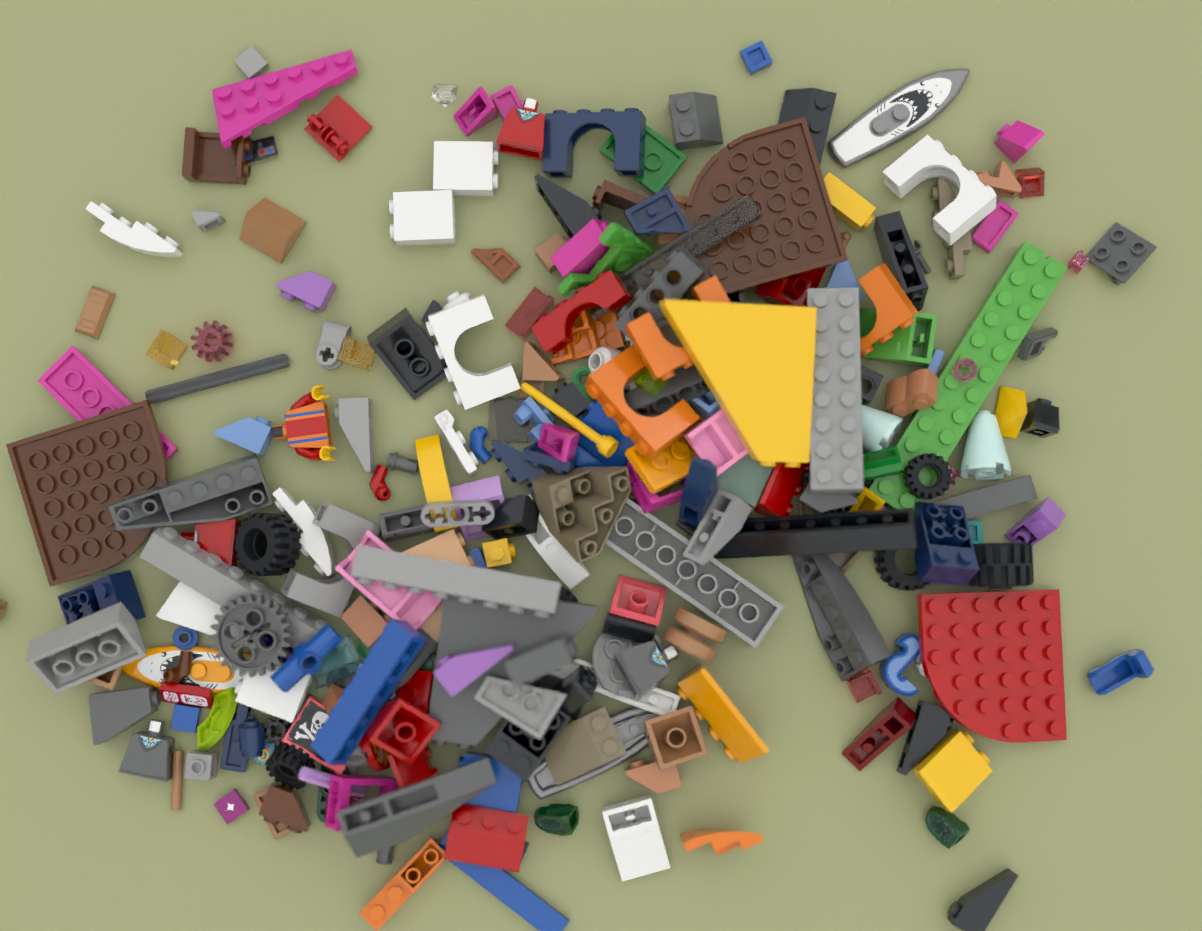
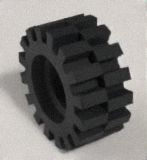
[903,453,953,499]
[265,743,316,790]

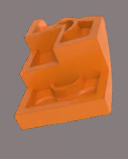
[551,307,627,365]
[680,829,764,856]

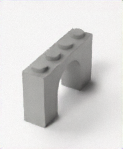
[280,500,381,618]

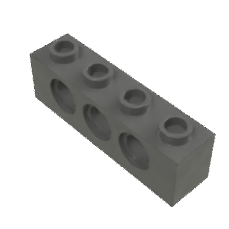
[614,248,707,340]

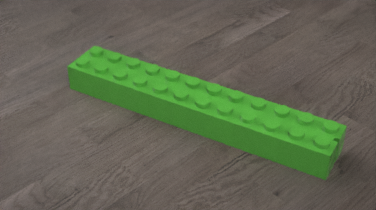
[867,241,1068,511]

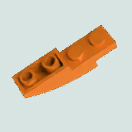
[359,838,445,931]

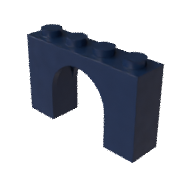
[543,108,646,178]

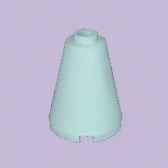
[862,405,903,453]
[960,410,1011,481]

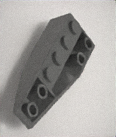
[108,453,273,530]
[791,553,892,682]
[336,757,497,858]

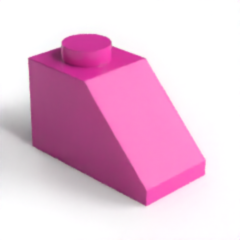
[994,120,1045,164]

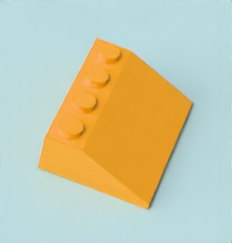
[676,663,769,764]

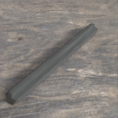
[145,354,290,404]

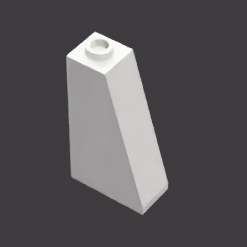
[156,582,262,645]

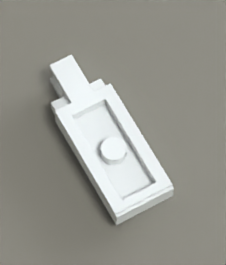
[434,410,479,476]

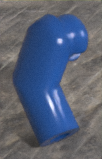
[470,426,493,464]

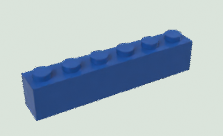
[310,619,426,765]

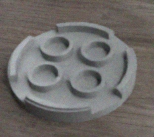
[591,633,665,698]

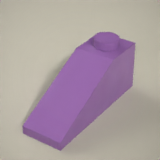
[433,643,516,697]

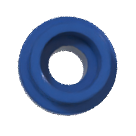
[173,626,199,650]

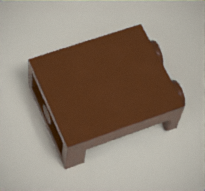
[182,127,253,185]
[592,180,649,236]

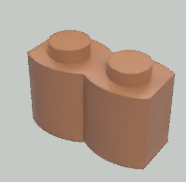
[885,369,938,417]

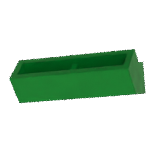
[863,446,903,481]

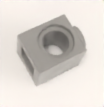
[184,749,220,781]

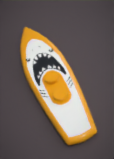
[122,645,252,694]

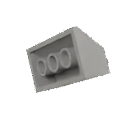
[26,602,147,694]

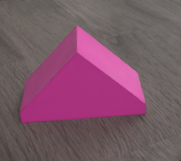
[453,87,498,136]
[538,422,580,462]

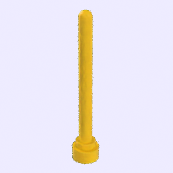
[520,382,619,458]

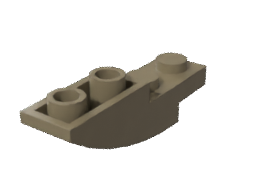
[930,178,973,280]

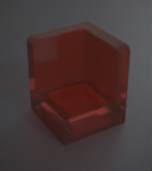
[845,669,883,703]

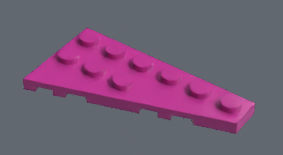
[212,50,358,149]

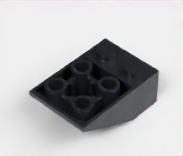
[485,709,571,781]

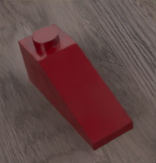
[842,697,916,771]

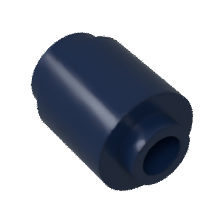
[238,718,265,758]

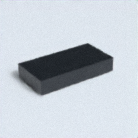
[603,612,656,643]

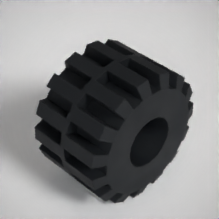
[967,543,1034,589]

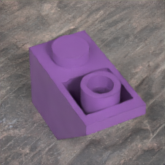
[275,271,337,312]
[1005,497,1066,546]

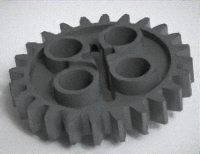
[209,594,294,678]

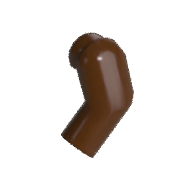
[163,651,193,684]

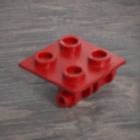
[304,94,372,162]

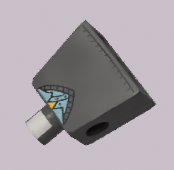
[613,641,678,701]
[119,719,175,782]

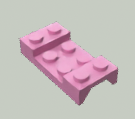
[683,409,748,476]
[334,530,444,631]

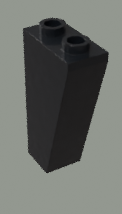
[874,211,928,312]
[551,664,598,716]

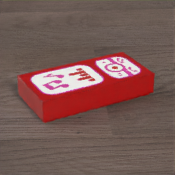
[159,681,214,709]

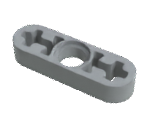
[421,499,495,527]

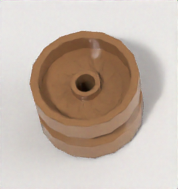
[663,607,727,664]

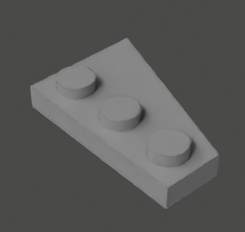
[474,676,568,740]

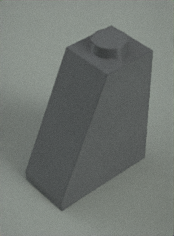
[89,686,161,745]

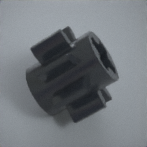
[264,717,291,746]

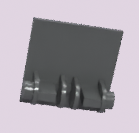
[1084,222,1157,285]

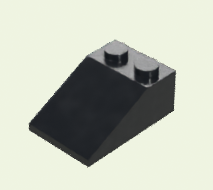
[534,174,602,239]
[367,308,448,400]

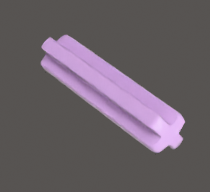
[298,766,367,798]

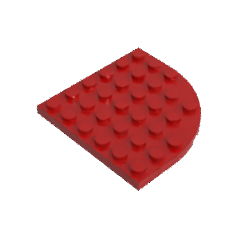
[917,589,1067,743]

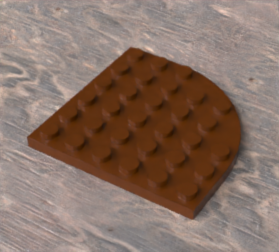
[684,117,848,295]
[6,400,169,587]

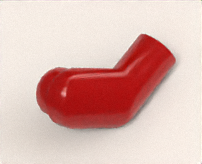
[369,464,391,501]

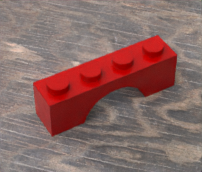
[530,270,633,355]

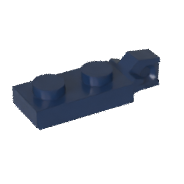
[220,703,255,773]

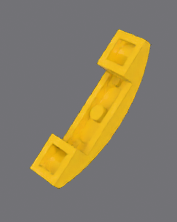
[415,434,460,533]

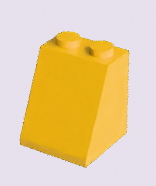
[912,728,992,813]

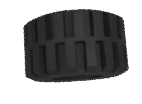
[234,513,302,576]
[874,549,931,591]

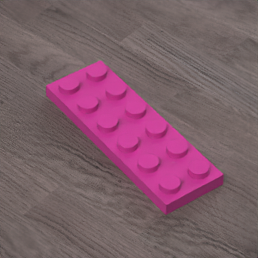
[38,345,179,461]

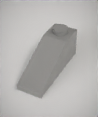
[335,397,374,473]
[683,489,752,566]

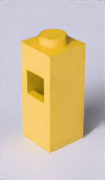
[824,172,876,232]

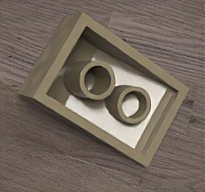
[544,706,627,786]

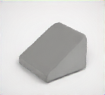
[190,210,226,232]

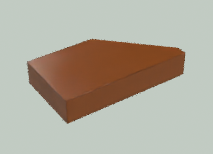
[471,248,520,284]

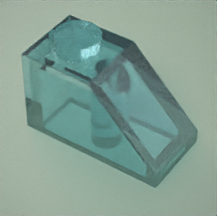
[310,635,361,690]

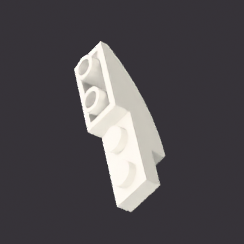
[86,201,183,257]
[272,487,336,577]
[526,494,591,589]

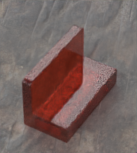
[505,287,554,341]

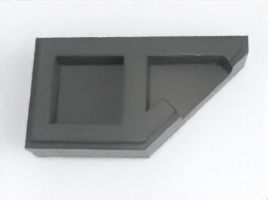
[1017,327,1058,361]

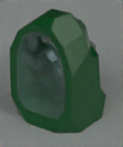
[534,803,579,836]
[925,806,970,849]

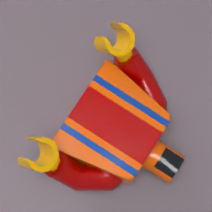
[273,385,337,462]

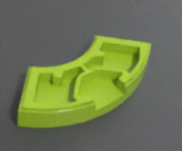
[197,687,238,751]

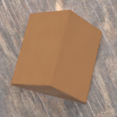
[239,197,307,264]
[644,705,708,770]

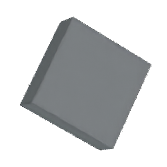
[233,45,269,79]

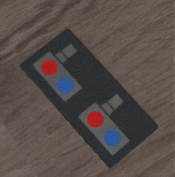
[234,136,278,167]

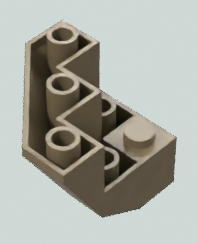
[532,466,632,563]

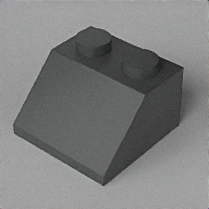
[668,92,723,150]

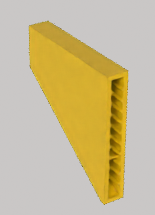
[659,300,817,467]

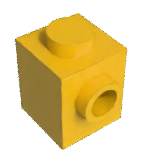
[482,538,517,568]

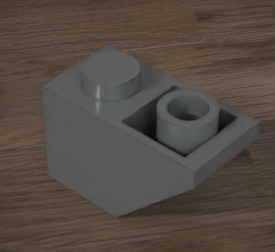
[797,479,858,514]

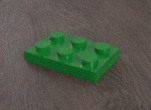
[599,125,687,195]

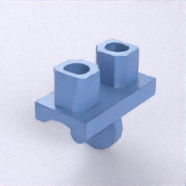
[513,396,556,443]

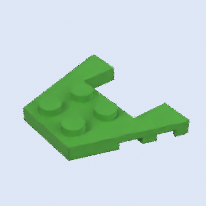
[557,222,655,295]

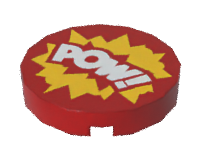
[360,731,390,772]

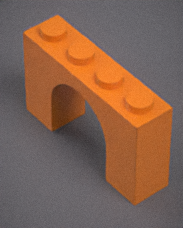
[858,263,919,357]
[624,275,731,382]
[585,345,700,461]

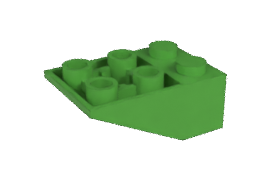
[859,308,938,368]

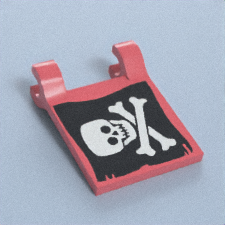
[282,697,346,775]

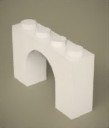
[883,135,996,246]
[425,294,521,410]

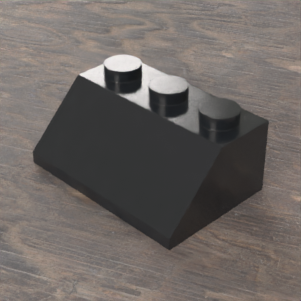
[778,88,837,165]

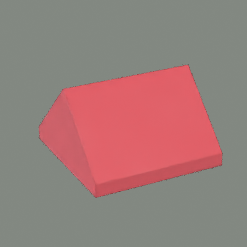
[610,575,667,626]

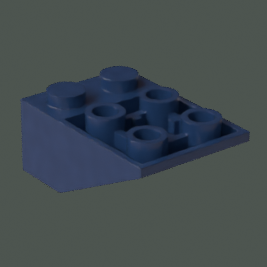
[915,502,979,586]
[58,570,146,625]

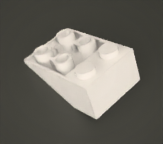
[602,794,670,882]

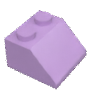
[451,475,506,542]

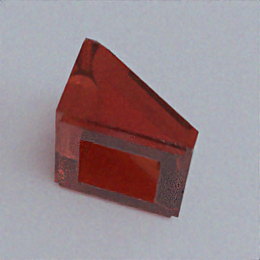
[1016,167,1045,198]

